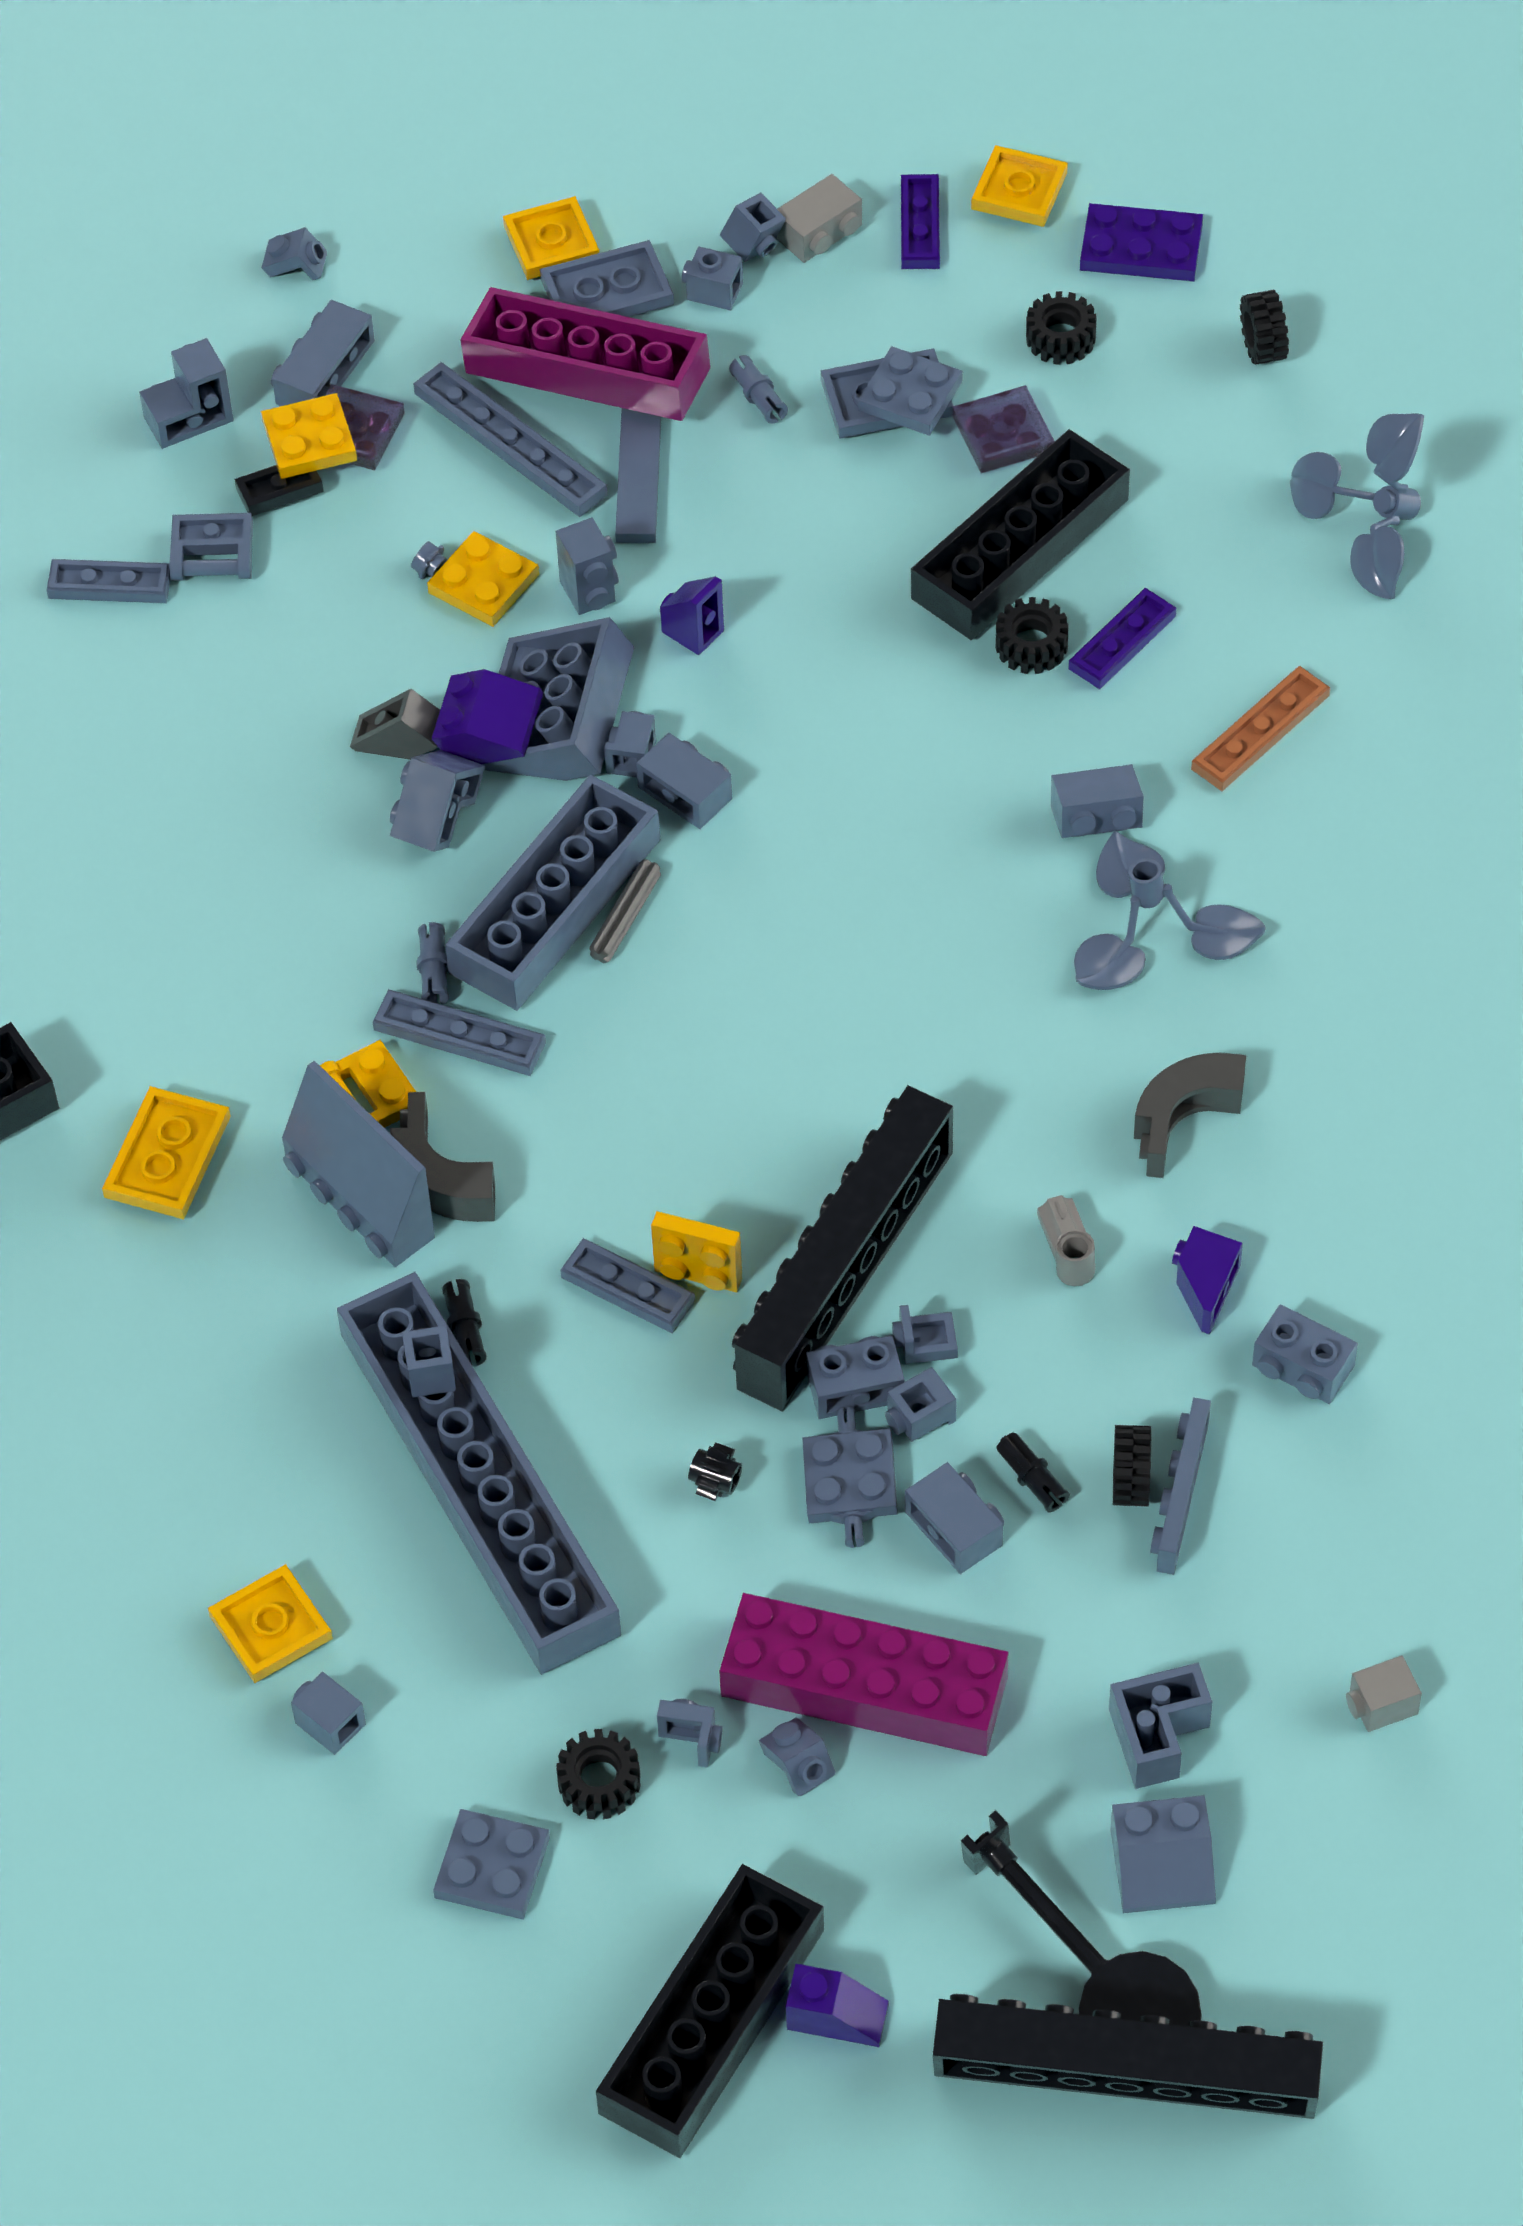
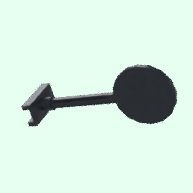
[961,1810,1202,2026]

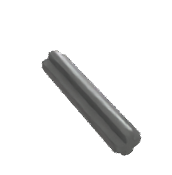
[590,859,661,963]

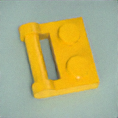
[320,1039,416,1128]

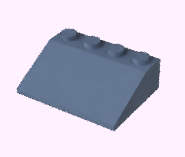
[482,617,634,781]
[282,1061,435,1267]

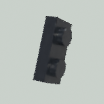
[234,465,324,516]

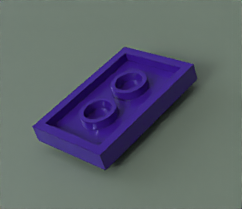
[1080,203,1203,282]

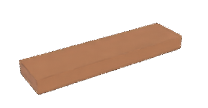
[1191,666,1330,791]

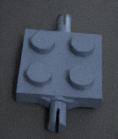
[802,1407,898,1548]

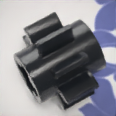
[688,1442,742,1501]

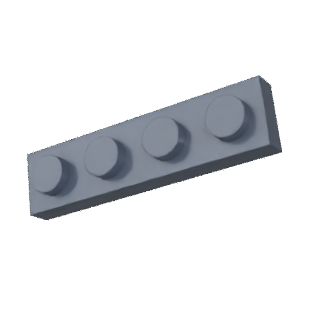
[1150,1397,1211,1575]

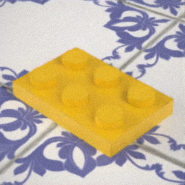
[102,1086,231,1219]

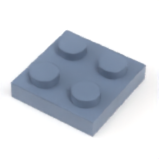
[858,346,963,436]
[433,1809,550,1920]

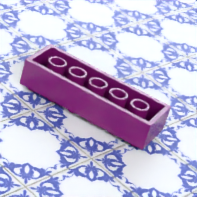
[460,287,710,421]
[719,1593,1009,1756]

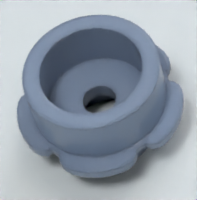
[411,541,447,579]

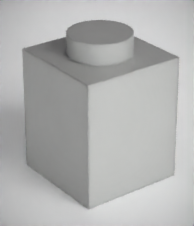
[1346,1655,1422,1732]

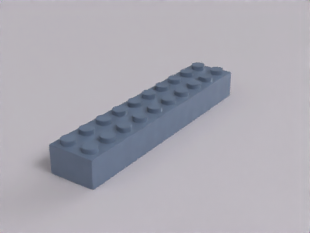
[337,1272,621,1675]

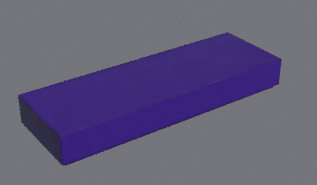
[901,174,940,269]
[1068,588,1177,690]

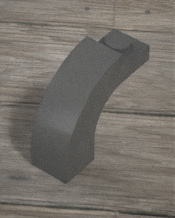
[1134,1053,1246,1178]
[390,1092,495,1222]

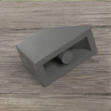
[350,689,440,760]

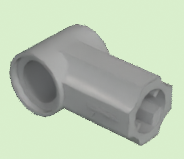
[1037,1195,1095,1286]

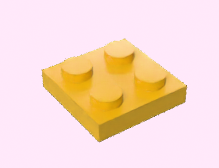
[971,145,1068,227]
[503,196,599,280]
[261,393,357,479]
[427,531,539,627]
[651,1211,742,1292]
[208,1564,333,1683]

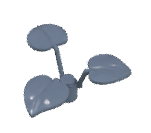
[1290,413,1424,599]
[1074,831,1265,990]

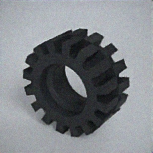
[1240,289,1289,365]
[1026,291,1097,365]
[995,597,1068,674]
[1113,1425,1151,1507]
[556,1729,641,1820]

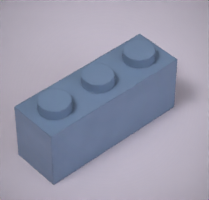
[271,299,375,406]

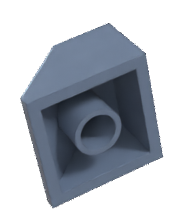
[1110,1795,1216,1913]

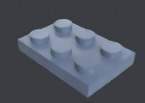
[540,240,674,317]
[821,348,954,439]

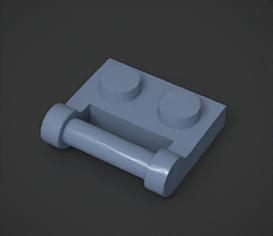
[170,513,253,581]

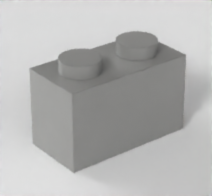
[776,174,862,263]

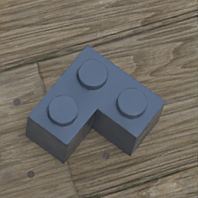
[139,338,234,449]
[390,750,485,852]
[1109,1662,1212,1789]

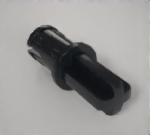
[996,1432,1070,1513]

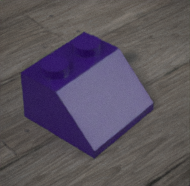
[432,669,543,764]

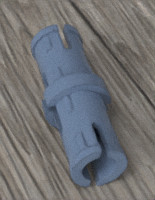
[729,355,788,424]
[416,922,449,1005]

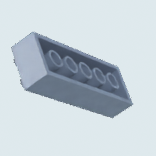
[445,774,660,1011]

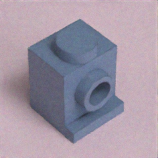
[604,711,656,778]
[885,1367,956,1442]

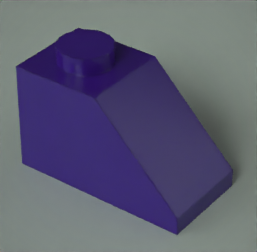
[660,576,724,655]
[1172,1226,1243,1335]
[786,1964,889,2047]

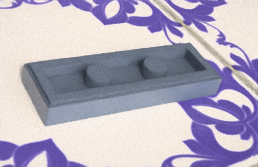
[46,559,171,603]
[560,1238,695,1333]

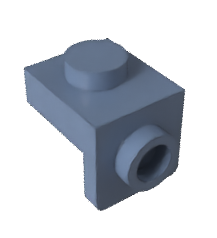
[261,227,327,280]
[892,1305,958,1364]
[657,1699,722,1767]
[759,1717,835,1796]

